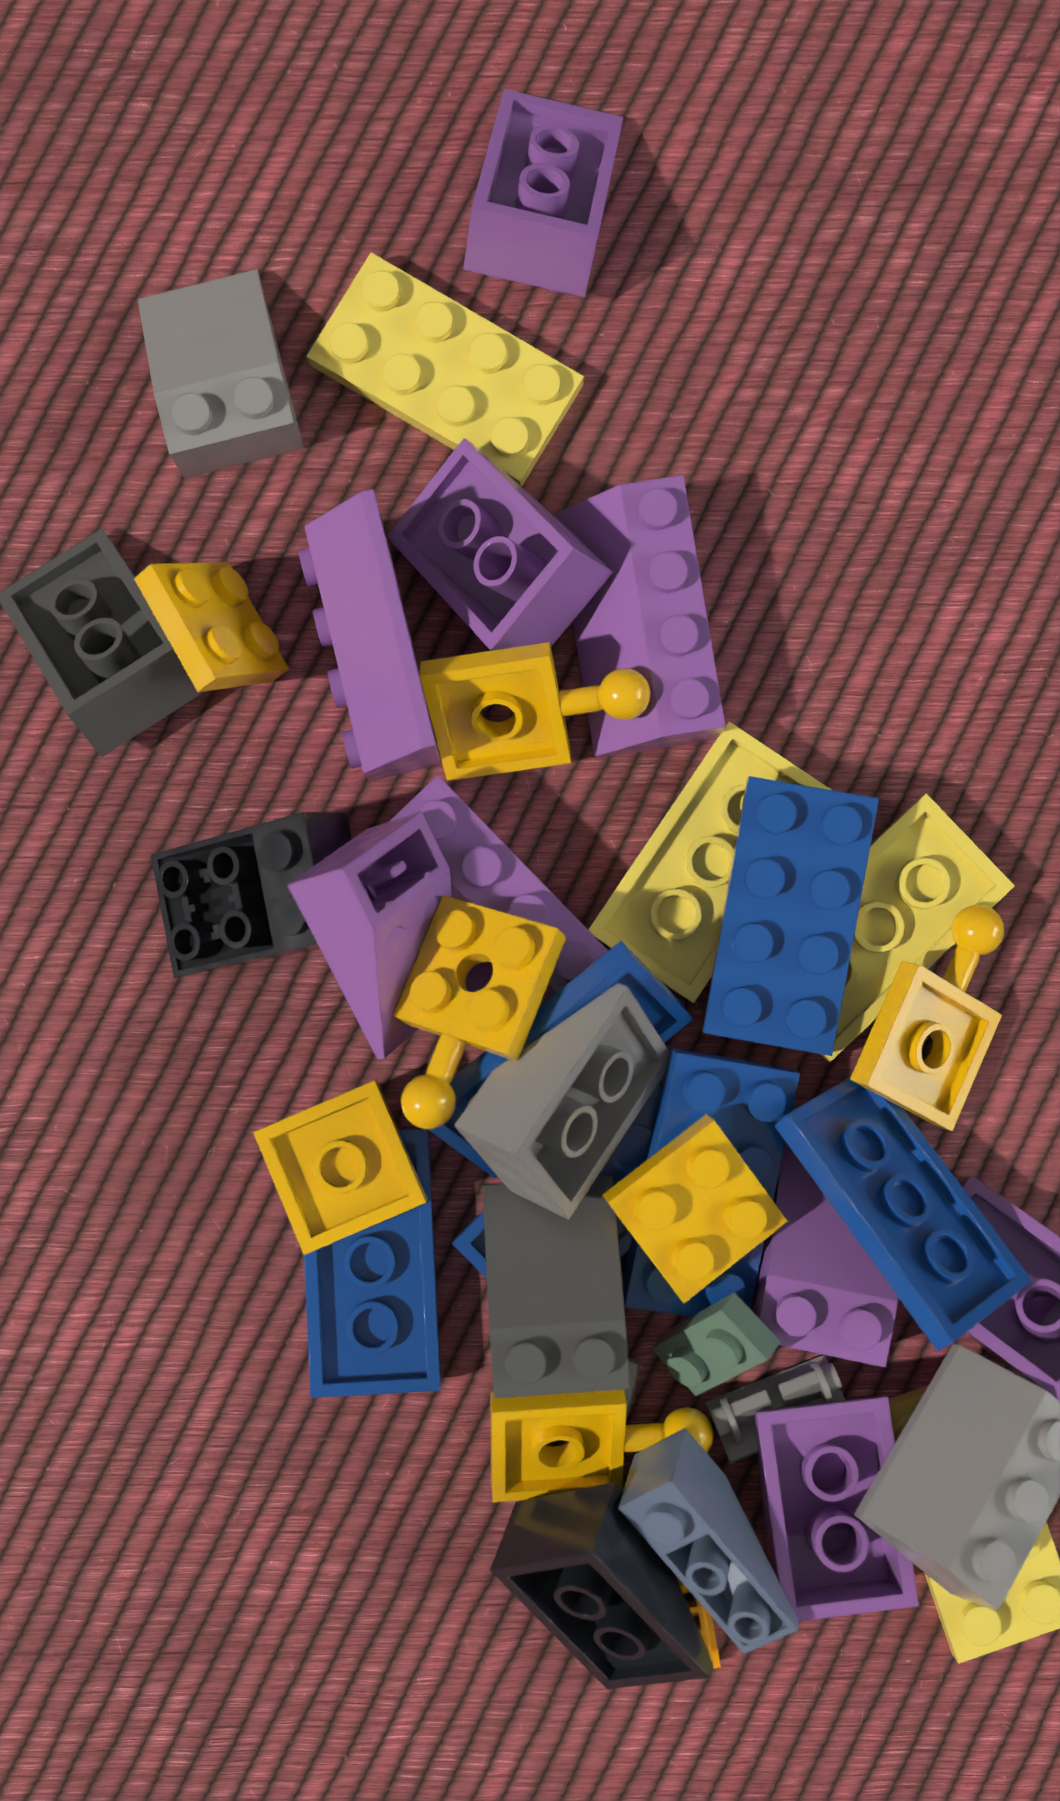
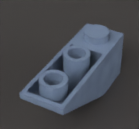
[618,1428,799,1654]

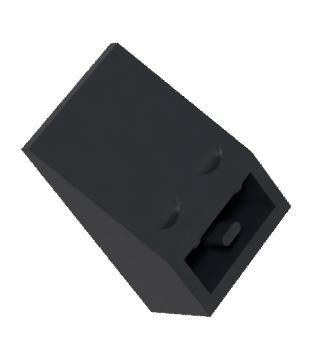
[151,812,352,978]

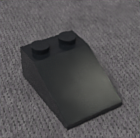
[490,1482,714,1689]

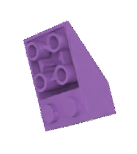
[287,811,452,1060]

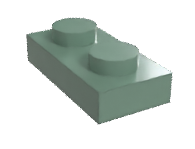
[652,1293,781,1396]

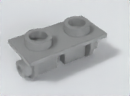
[706,1355,845,1464]

